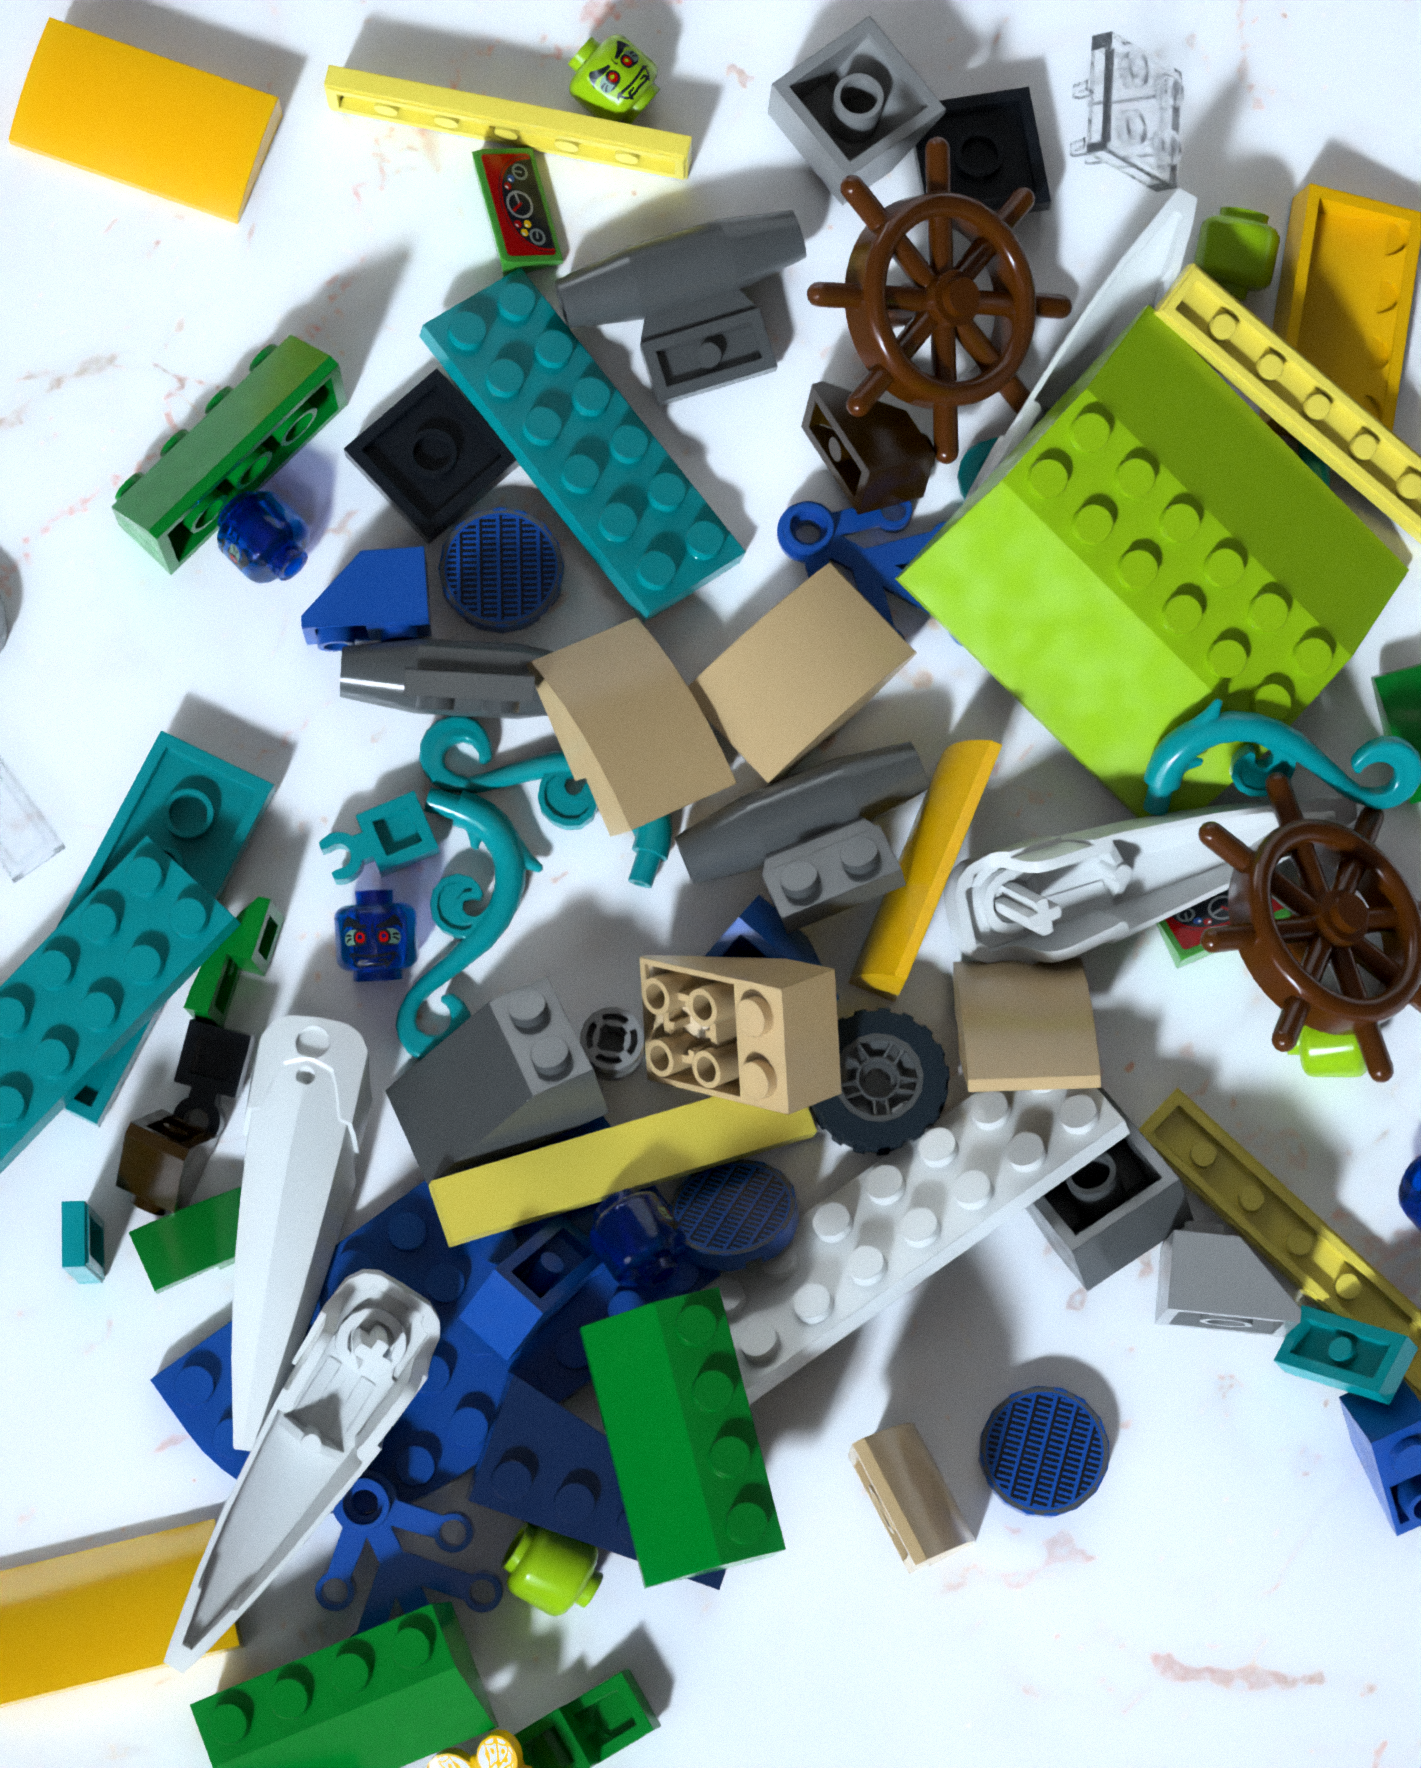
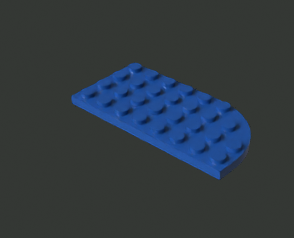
[150,1116,721,1514]

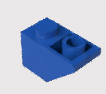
[301,546,432,652]
[1339,1379,1421,1536]

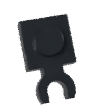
[173,1019,256,1136]

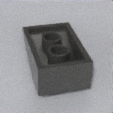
[385,975,609,1186]
[1025,1086,1194,1292]

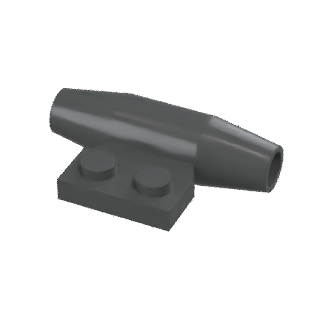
[555,210,807,407]
[340,638,555,719]
[674,741,929,934]

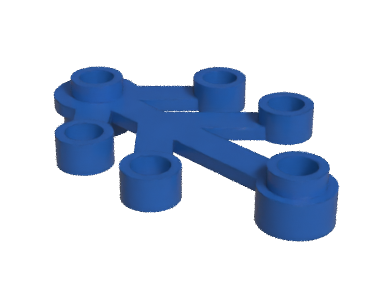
[777,501,963,647]
[315,1469,504,1638]

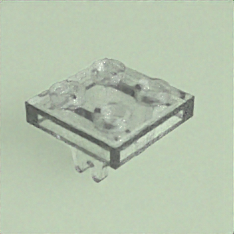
[1069,31,1184,192]

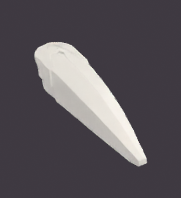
[963,187,1198,504]
[943,796,1358,965]
[231,1015,373,1451]
[163,1269,440,1674]

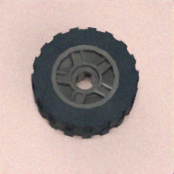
[809,1008,950,1156]

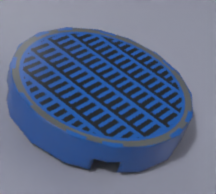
[438,507,564,634]
[668,1159,800,1271]
[978,1386,1110,1518]

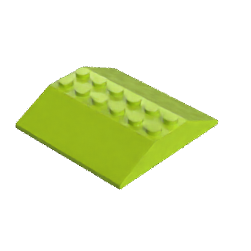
[895,305,1409,818]

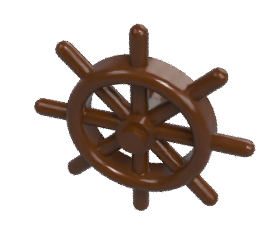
[807,137,1072,464]
[1198,771,1421,1083]

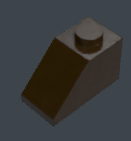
[801,381,936,515]
[115,1109,219,1216]

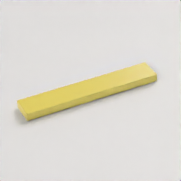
[324,65,692,180]
[1154,263,1421,544]
[1138,1087,1421,1402]
[428,1096,817,1248]

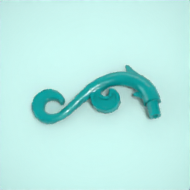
[1143,699,1421,815]
[419,716,673,888]
[395,787,543,1060]

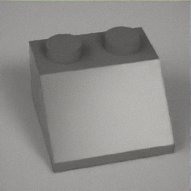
[767,16,946,206]
[1154,1221,1301,1337]

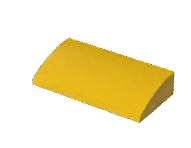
[8,17,283,224]
[1259,183,1421,438]
[848,740,1002,1002]
[0,1518,245,1708]

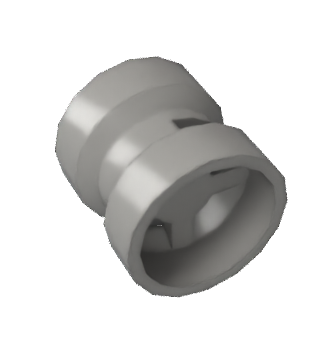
[580,1007,645,1081]

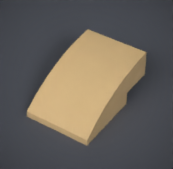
[688,562,917,784]
[526,617,737,837]
[953,958,1101,1092]
[848,1422,976,1574]

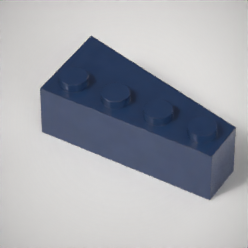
[465,1373,727,1590]

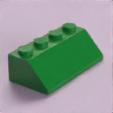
[111,334,348,575]
[579,1287,786,1589]
[190,1602,499,1768]

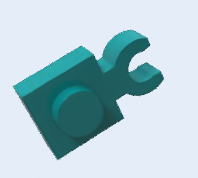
[319,791,440,885]

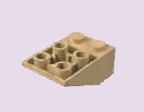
[639,955,842,1115]

